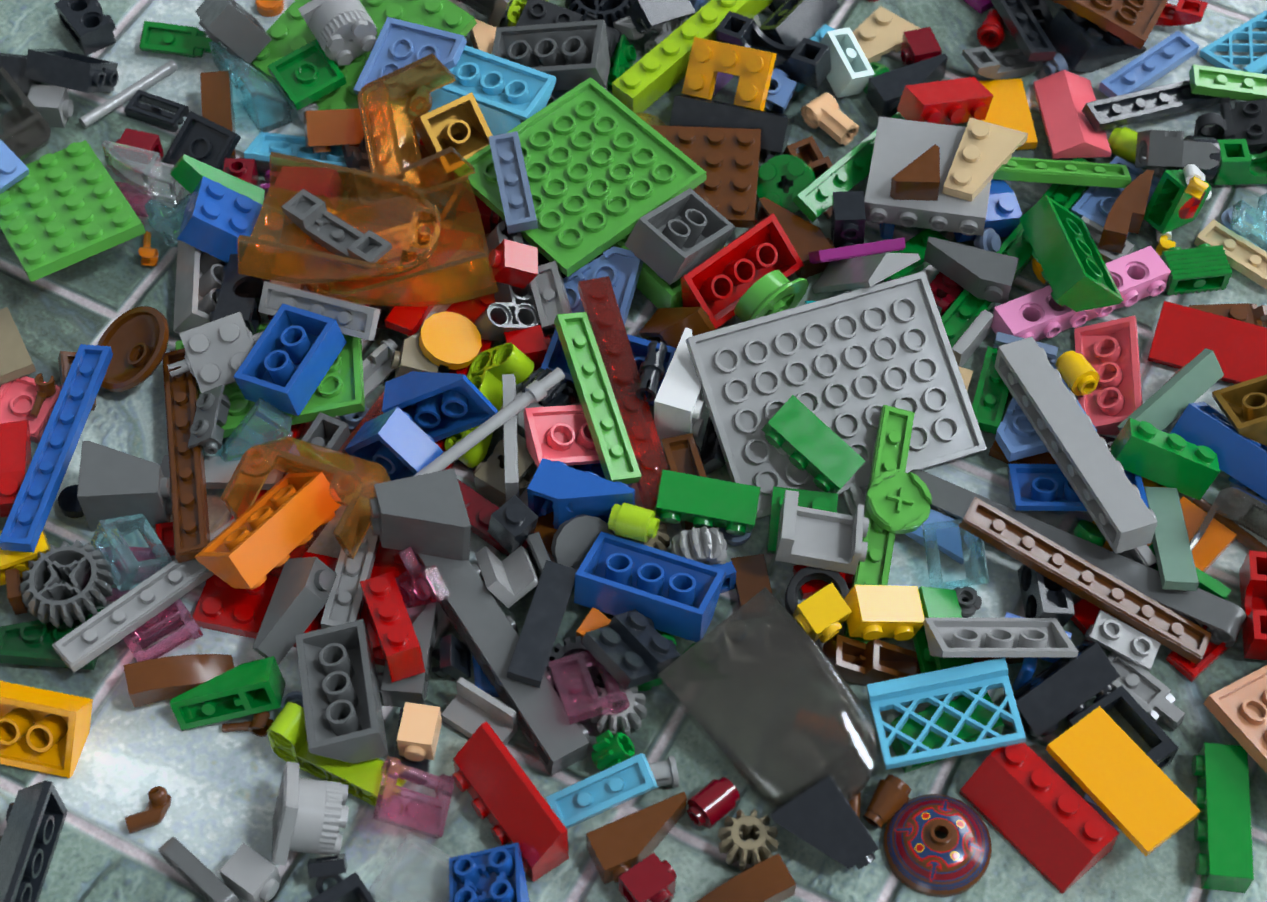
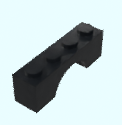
[715,11,831,89]

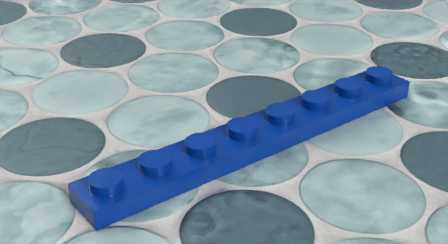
[0,344,113,553]

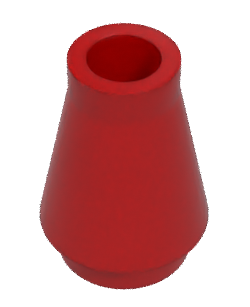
[977,10,1005,48]

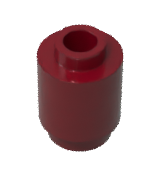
[687,777,740,828]

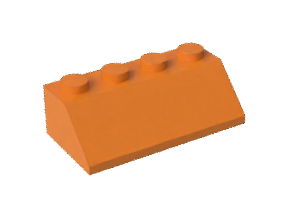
[195,472,343,589]

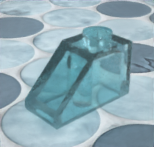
[220,397,293,462]

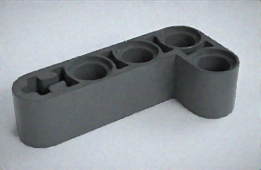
[474,221,540,341]

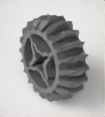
[20,540,115,629]

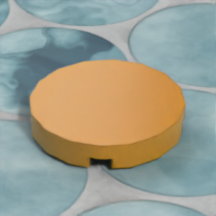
[419,311,481,370]

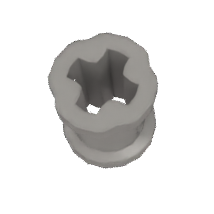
[649,756,679,792]

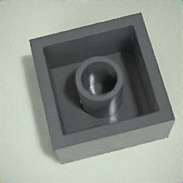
[195,0,272,64]

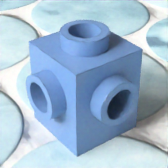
[764,68,797,114]

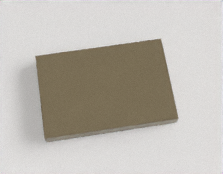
[0,307,36,385]

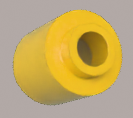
[1055,351,1100,396]

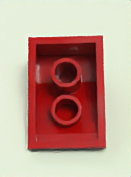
[0,420,32,518]

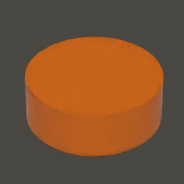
[255,0,284,17]

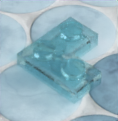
[1230,193,1267,251]

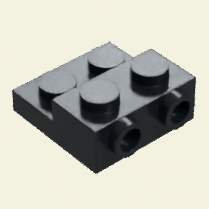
[580,609,680,690]

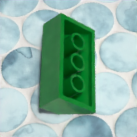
[1019,195,1123,312]

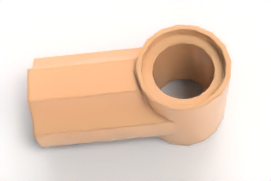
[801,92,859,146]

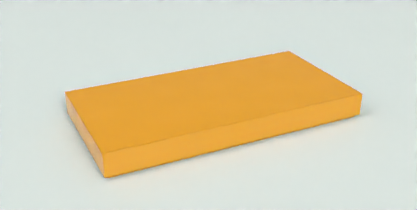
[1046,706,1200,857]

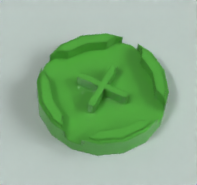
[866,469,932,534]

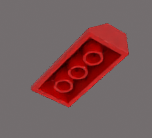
[681,213,804,329]
[452,721,569,882]
[959,743,1120,894]

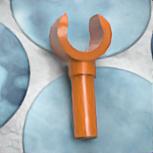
[138,231,159,267]

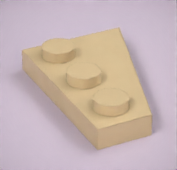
[852,6,920,63]
[942,118,1028,202]

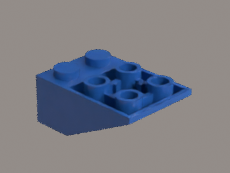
[527,458,635,529]
[449,842,530,902]

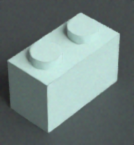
[819,27,875,98]

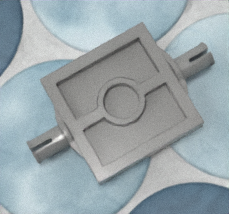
[167,312,264,393]

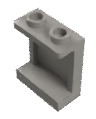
[775,490,869,575]

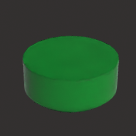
[1073,520,1106,547]

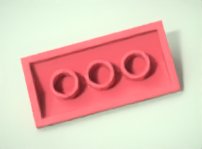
[1033,70,1112,159]
[1074,315,1143,435]
[523,401,660,467]

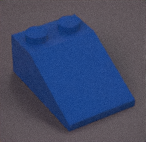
[953,179,1023,242]
[382,371,499,442]

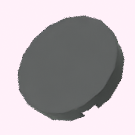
[551,514,615,570]

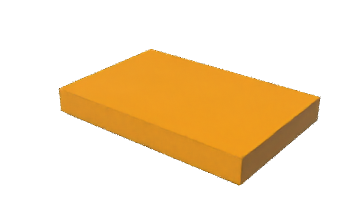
[979,78,1038,150]

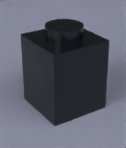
[487,495,538,554]

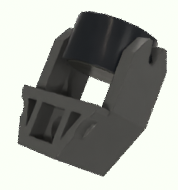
[1135,130,1221,181]

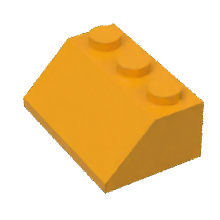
[0,681,93,778]

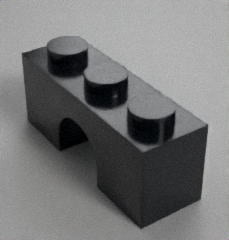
[209,254,272,334]

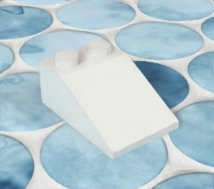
[654,327,705,439]

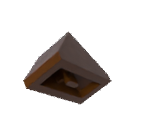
[890,144,940,201]

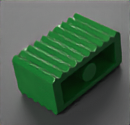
[1161,244,1232,296]

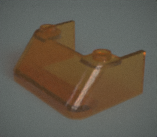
[358,54,475,191]
[220,437,390,559]

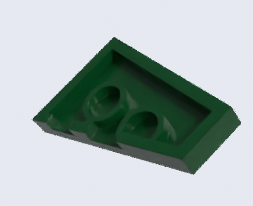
[0,608,104,670]

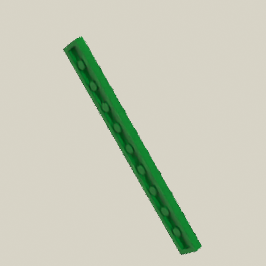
[941,158,1090,348]

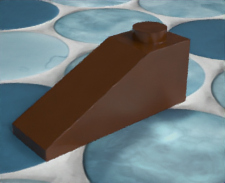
[757,197,835,279]
[586,791,687,885]

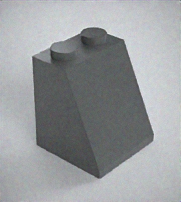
[77,441,172,532]
[369,468,471,561]

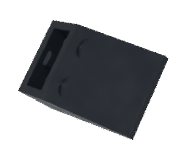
[1044,8,1147,72]

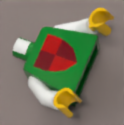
[1143,164,1212,256]

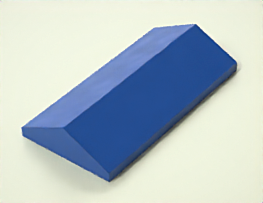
[1008,464,1149,511]

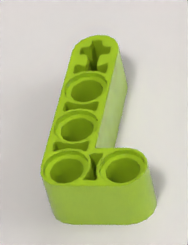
[444,343,534,468]
[267,702,407,810]

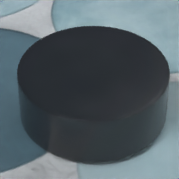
[58,485,84,518]

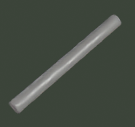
[79,60,178,128]

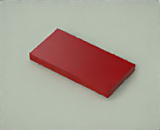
[1147,301,1267,384]

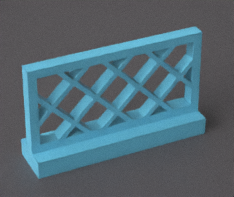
[1200,10,1267,74]
[867,657,1026,770]

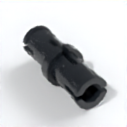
[636,341,668,402]

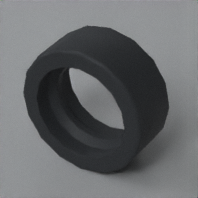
[785,566,849,621]

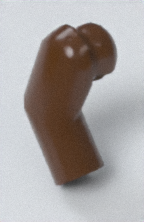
[125,786,171,834]

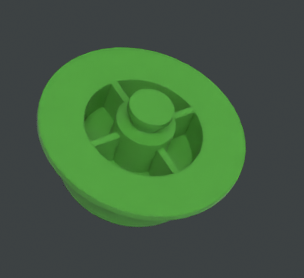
[734,270,809,322]

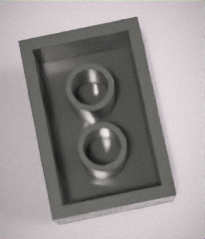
[625,188,735,284]

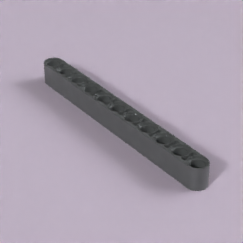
[910,469,1246,647]

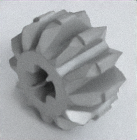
[671,526,728,565]
[588,679,647,736]

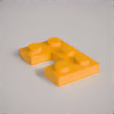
[682,37,777,111]

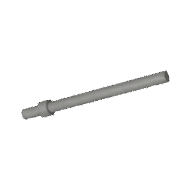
[413,367,565,476]

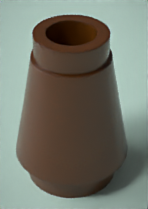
[863,774,911,829]

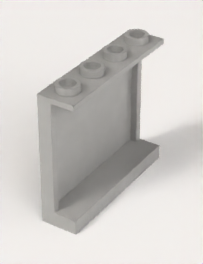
[864,116,991,236]

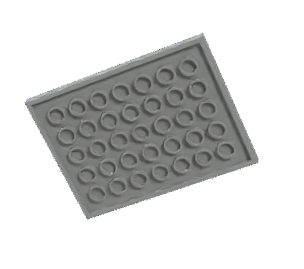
[686,271,987,520]

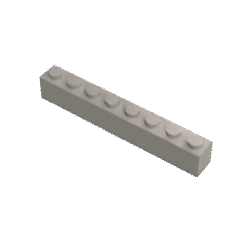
[994,337,1157,554]

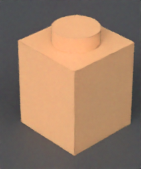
[397,702,442,761]

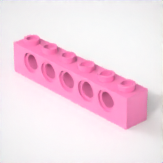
[991,246,1171,341]

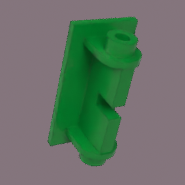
[606,34,636,91]

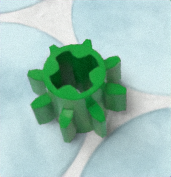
[591,730,635,771]

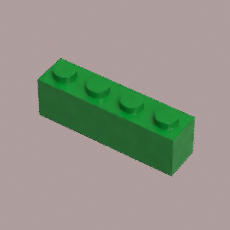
[1192,742,1254,893]

